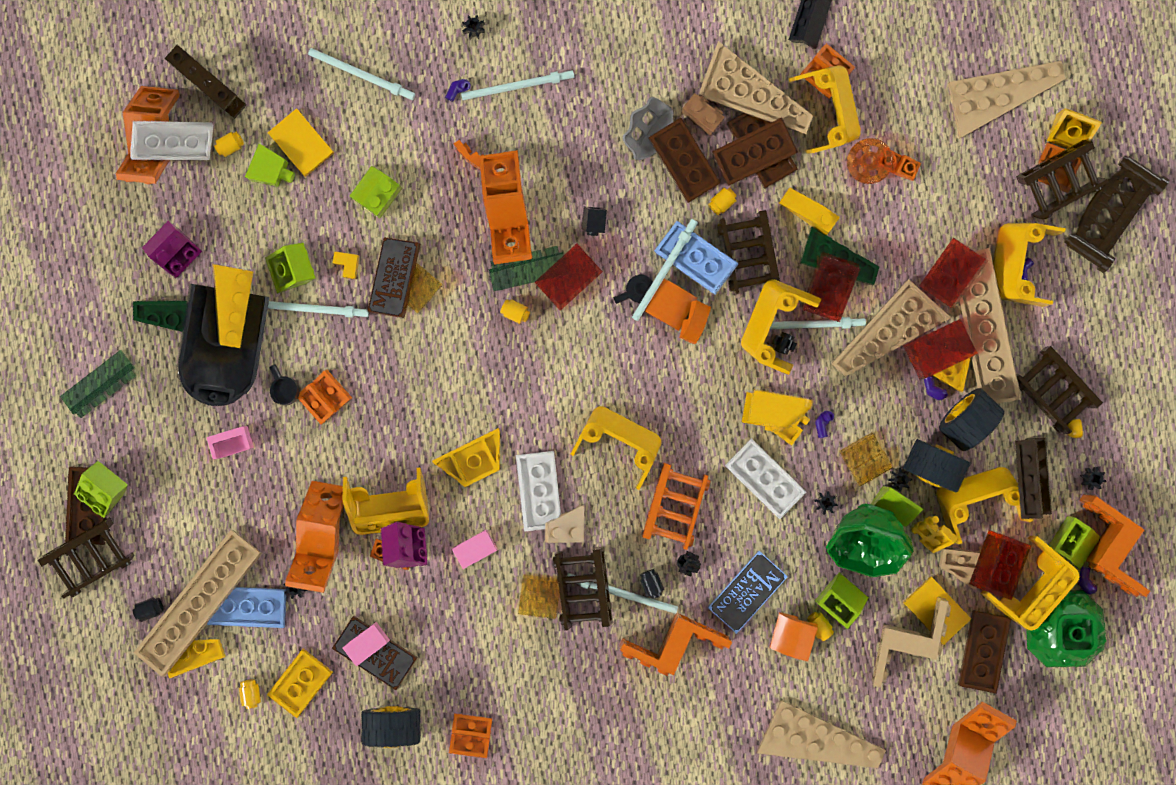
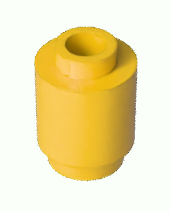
[214,131,245,157]
[708,188,737,216]
[500,299,530,324]
[807,612,834,641]
[239,679,261,709]

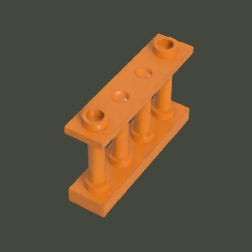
[642,463,711,550]

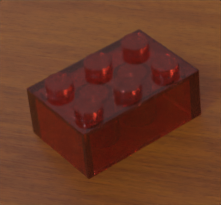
[919,238,989,308]
[534,243,603,311]
[802,252,860,322]
[903,319,978,380]
[969,530,1031,600]

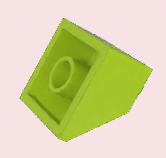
[349,166,403,219]
[265,242,316,294]
[871,486,923,527]

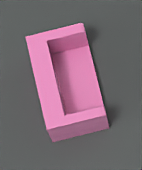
[206,426,254,460]
[452,529,498,569]
[343,622,390,666]

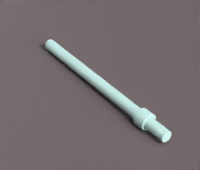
[308,48,415,100]
[461,70,574,100]
[631,219,698,321]
[268,301,369,318]
[770,317,866,329]
[567,573,678,614]

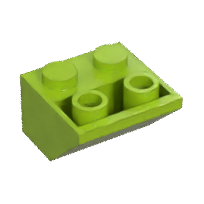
[74,461,128,518]
[1048,516,1101,569]
[814,572,869,629]

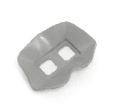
[623,97,674,160]

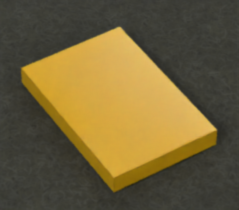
[267,108,334,177]
[903,576,971,645]
[267,648,333,718]

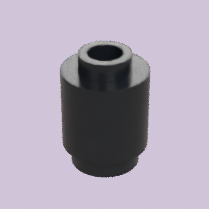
[640,569,665,599]
[132,597,164,622]

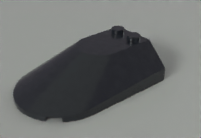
[177,283,269,406]

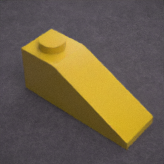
[779,188,840,235]

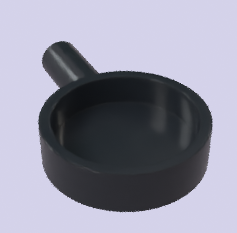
[613,275,653,304]
[269,364,300,406]

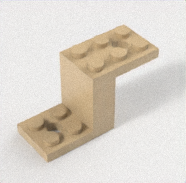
[872,597,951,688]

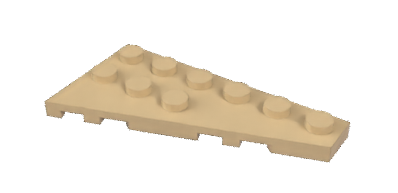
[698,41,813,134]
[948,61,1065,139]
[831,279,951,377]
[757,700,886,768]

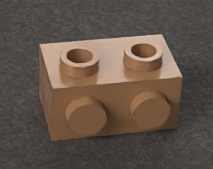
[681,93,725,136]

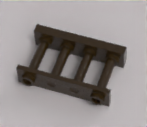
[164,44,247,119]
[1016,140,1109,220]
[717,210,780,296]
[1017,346,1103,434]
[1015,437,1052,519]
[37,517,135,599]
[553,547,613,631]

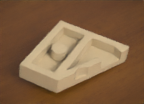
[545,505,585,543]
[939,548,982,590]

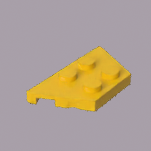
[432,428,500,487]

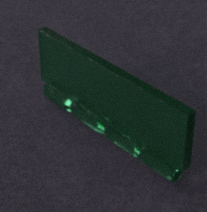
[488,246,568,292]
[60,350,136,418]

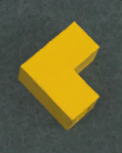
[332,251,359,279]

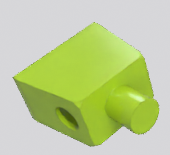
[245,144,295,187]

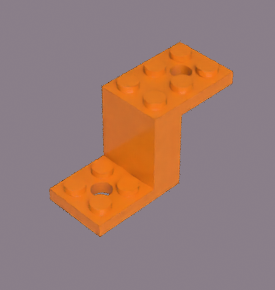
[116,86,179,184]
[479,150,532,264]
[285,481,344,593]
[1079,494,1150,597]
[619,613,732,676]
[922,702,1017,785]

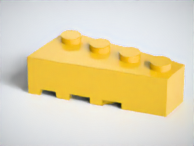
[212,264,253,348]

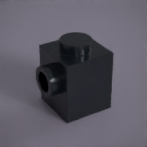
[582,206,607,236]

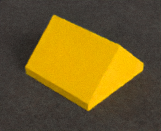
[1047,108,1102,148]

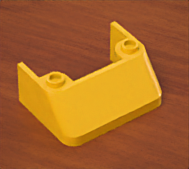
[789,65,861,153]
[993,223,1066,307]
[741,280,822,375]
[741,390,813,432]
[570,406,662,490]
[343,467,429,535]
[936,467,1033,544]
[980,536,1079,630]

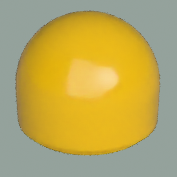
[1067,419,1083,438]

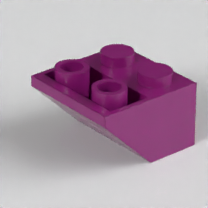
[142,220,202,278]
[381,522,428,568]

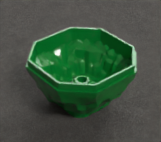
[825,504,914,577]
[1026,590,1107,668]

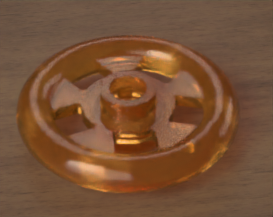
[847,138,893,184]

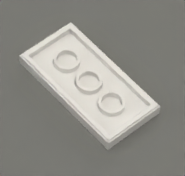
[130,121,213,160]
[725,438,806,519]
[516,451,561,532]

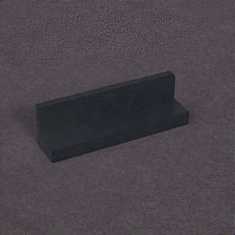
[788,0,832,49]

